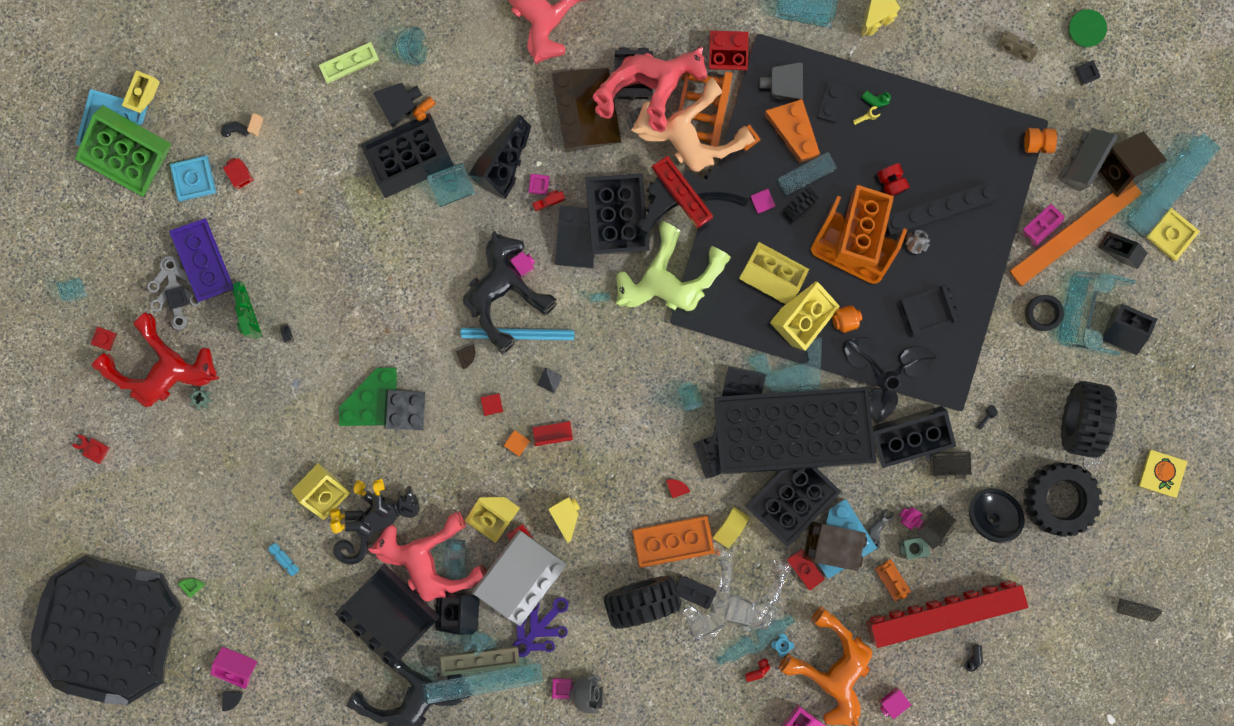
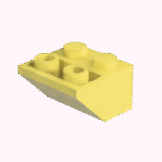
[861,0,900,37]

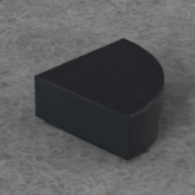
[280,324,294,344]
[222,691,244,711]

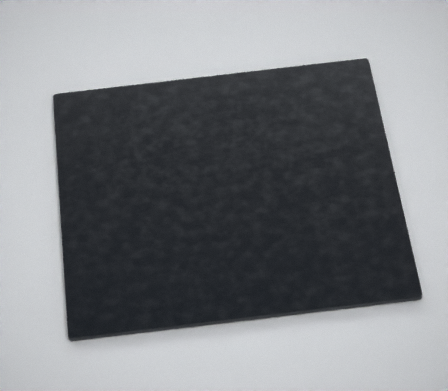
[670,34,1048,411]

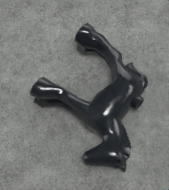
[462,231,557,355]
[346,659,471,726]

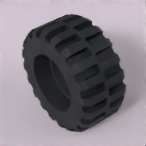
[1061,381,1117,458]
[1023,462,1103,537]
[603,575,682,629]

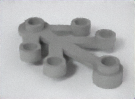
[147,256,201,330]

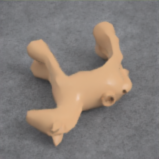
[631,77,755,172]

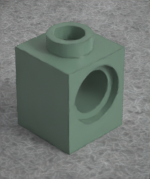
[899,535,930,560]

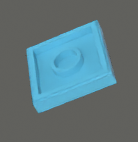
[170,155,217,202]

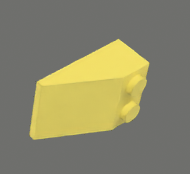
[770,281,840,351]

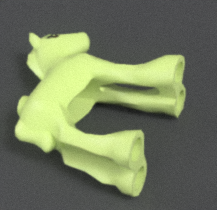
[616,220,731,311]

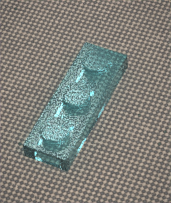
[777,152,837,196]

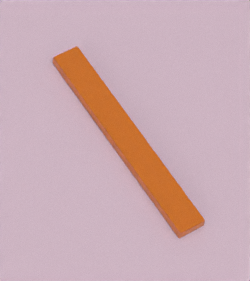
[1009,185,1142,286]

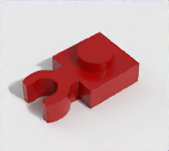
[532,190,565,212]
[72,435,110,464]

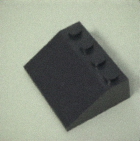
[361,113,454,198]
[585,173,650,255]
[744,468,842,547]

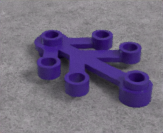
[512,597,569,657]

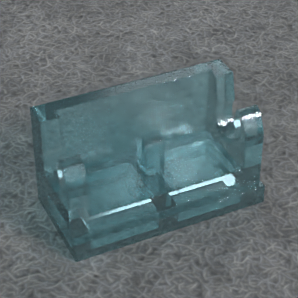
[462,631,498,656]

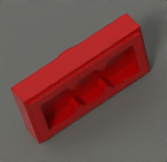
[786,548,825,591]

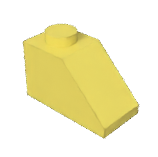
[122,70,160,113]

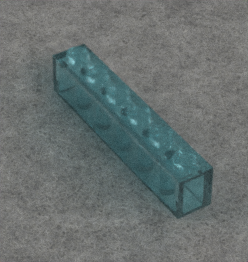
[1124,133,1221,237]
[422,663,543,704]

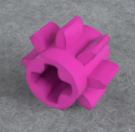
[899,506,924,530]

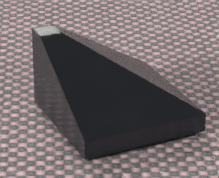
[537,368,563,393]

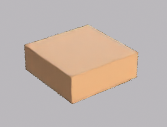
[247,113,263,136]

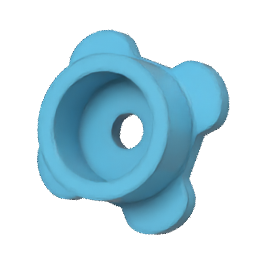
[771,634,794,657]

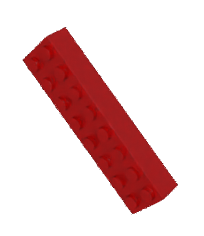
[866,580,1029,648]

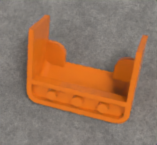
[811,196,907,284]

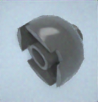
[569,675,604,714]

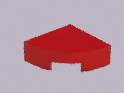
[666,479,690,499]

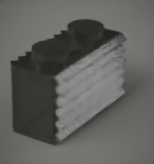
[929,451,972,479]
[916,505,956,549]

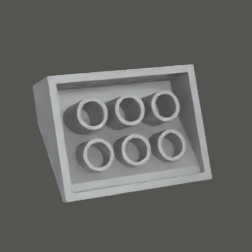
[472,530,567,626]

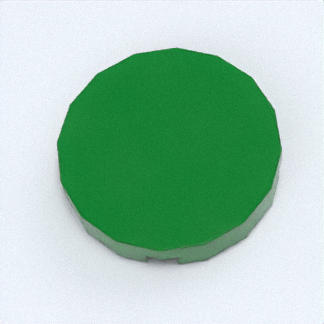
[1068,9,1107,48]

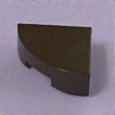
[456,344,476,369]

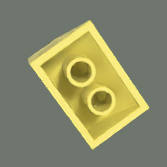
[739,242,809,304]

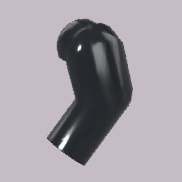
[221,121,249,137]
[964,645,983,672]

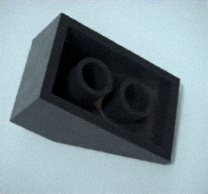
[555,205,594,269]

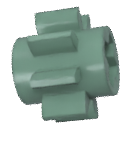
[188,387,214,410]

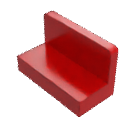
[532,421,573,446]

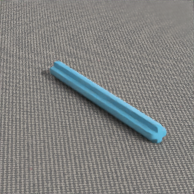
[460,328,574,340]

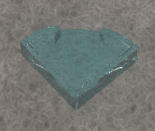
[591,293,611,303]

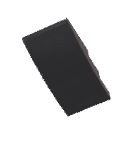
[711,365,766,445]

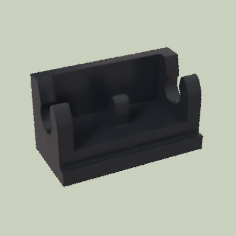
[676,574,717,609]

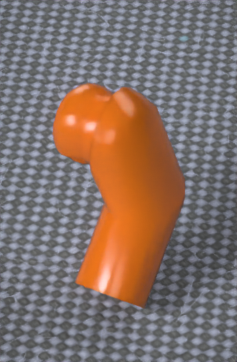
[413,96,436,121]

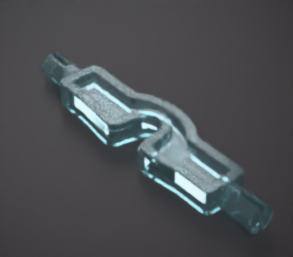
[717,616,795,666]

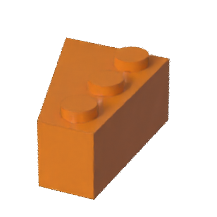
[764,99,820,163]

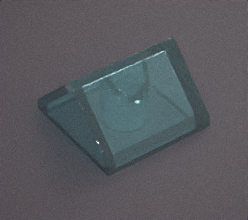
[427,162,475,207]

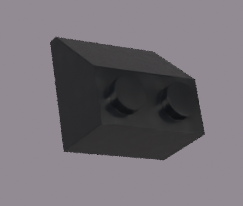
[435,592,480,635]

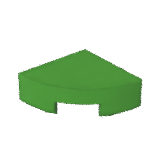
[177,578,206,598]

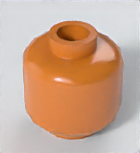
[832,305,862,333]

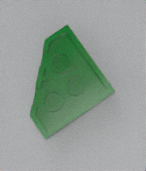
[232,281,263,339]
[339,368,397,426]

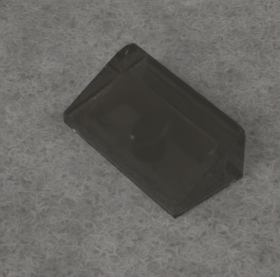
[1116,599,1162,622]

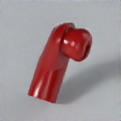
[745,658,770,683]

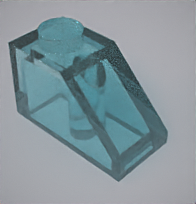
[677,382,704,412]
[444,540,467,580]

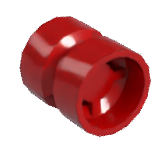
[876,163,910,196]

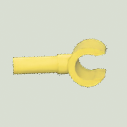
[853,106,880,125]

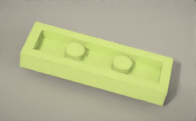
[319,42,380,84]

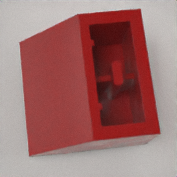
[709,30,749,71]

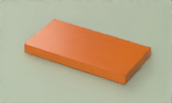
[632,515,715,568]

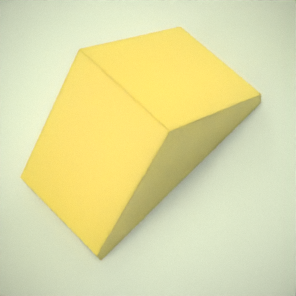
[712,506,750,549]

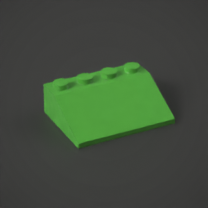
[75,105,171,197]

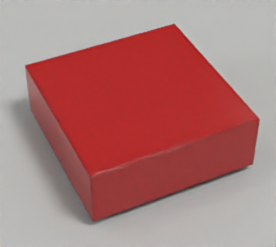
[480,393,504,416]

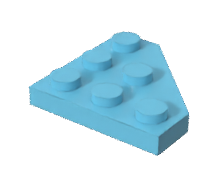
[75,89,148,146]
[818,499,877,579]

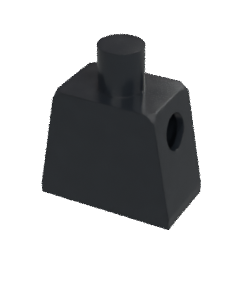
[373,83,422,128]

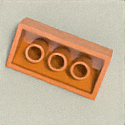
[835,185,894,267]

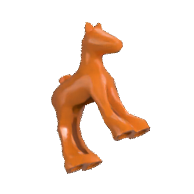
[778,606,872,726]

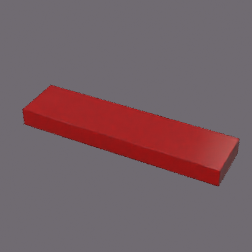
[651,155,713,229]

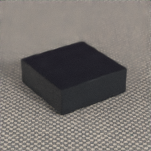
[1074,60,1101,86]
[164,286,189,310]

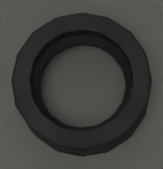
[1025,295,1064,331]

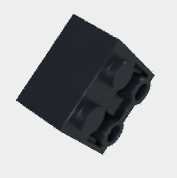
[1101,304,1158,355]

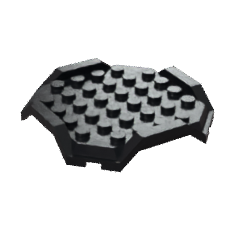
[31,555,183,705]

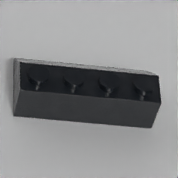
[873,406,957,468]

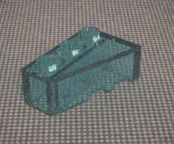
[774,0,838,28]

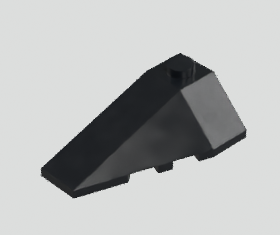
[468,115,531,199]

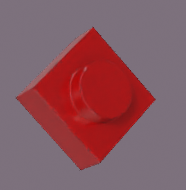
[91,326,117,351]

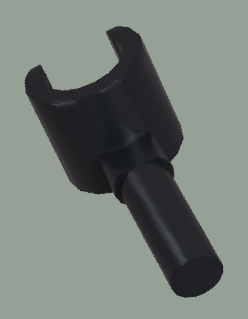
[977,405,998,430]

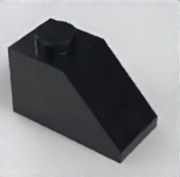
[1098,231,1148,269]

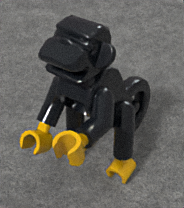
[330,479,419,565]

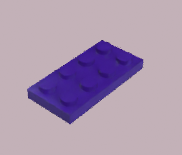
[169,218,234,303]

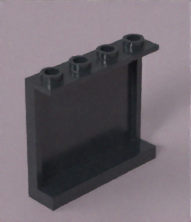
[335,564,440,668]

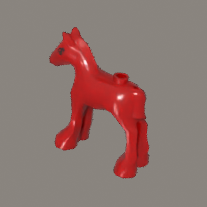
[91,312,219,407]

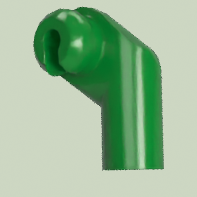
[861,90,891,108]

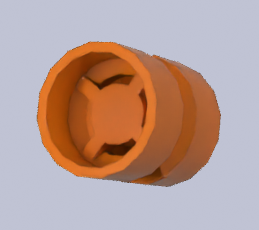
[1024,128,1057,154]

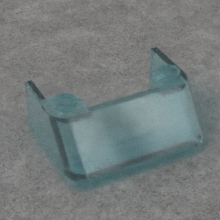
[1057,271,1136,357]

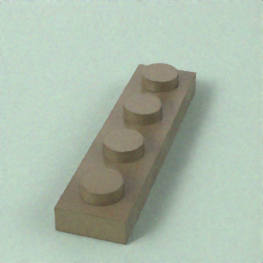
[440,646,520,676]

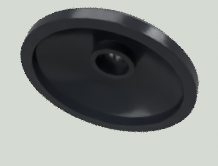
[969,488,1025,543]

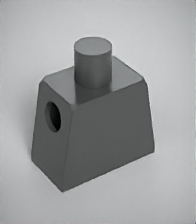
[759,63,803,102]

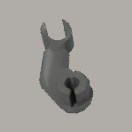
[869,509,895,551]

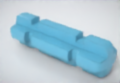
[268,543,299,576]

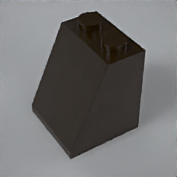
[1098,131,1167,197]
[803,521,867,571]

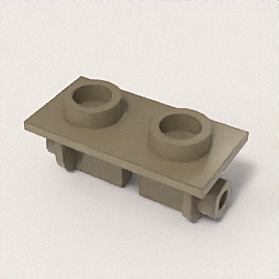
[996,31,1038,63]

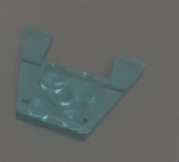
[749,337,822,393]

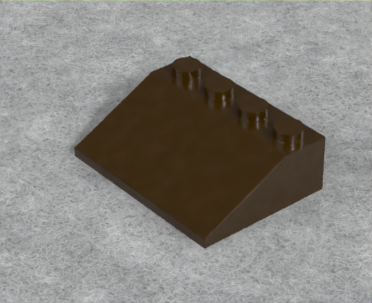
[552,68,621,153]

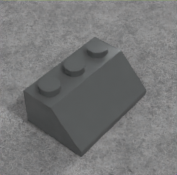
[1060,128,1118,191]

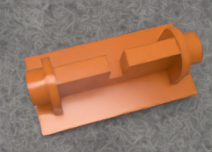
[875,559,911,601]

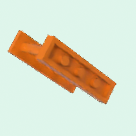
[678,72,733,147]

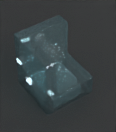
[56,278,87,302]

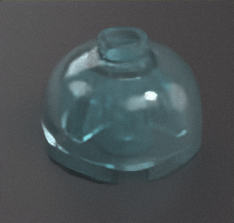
[392,27,428,66]

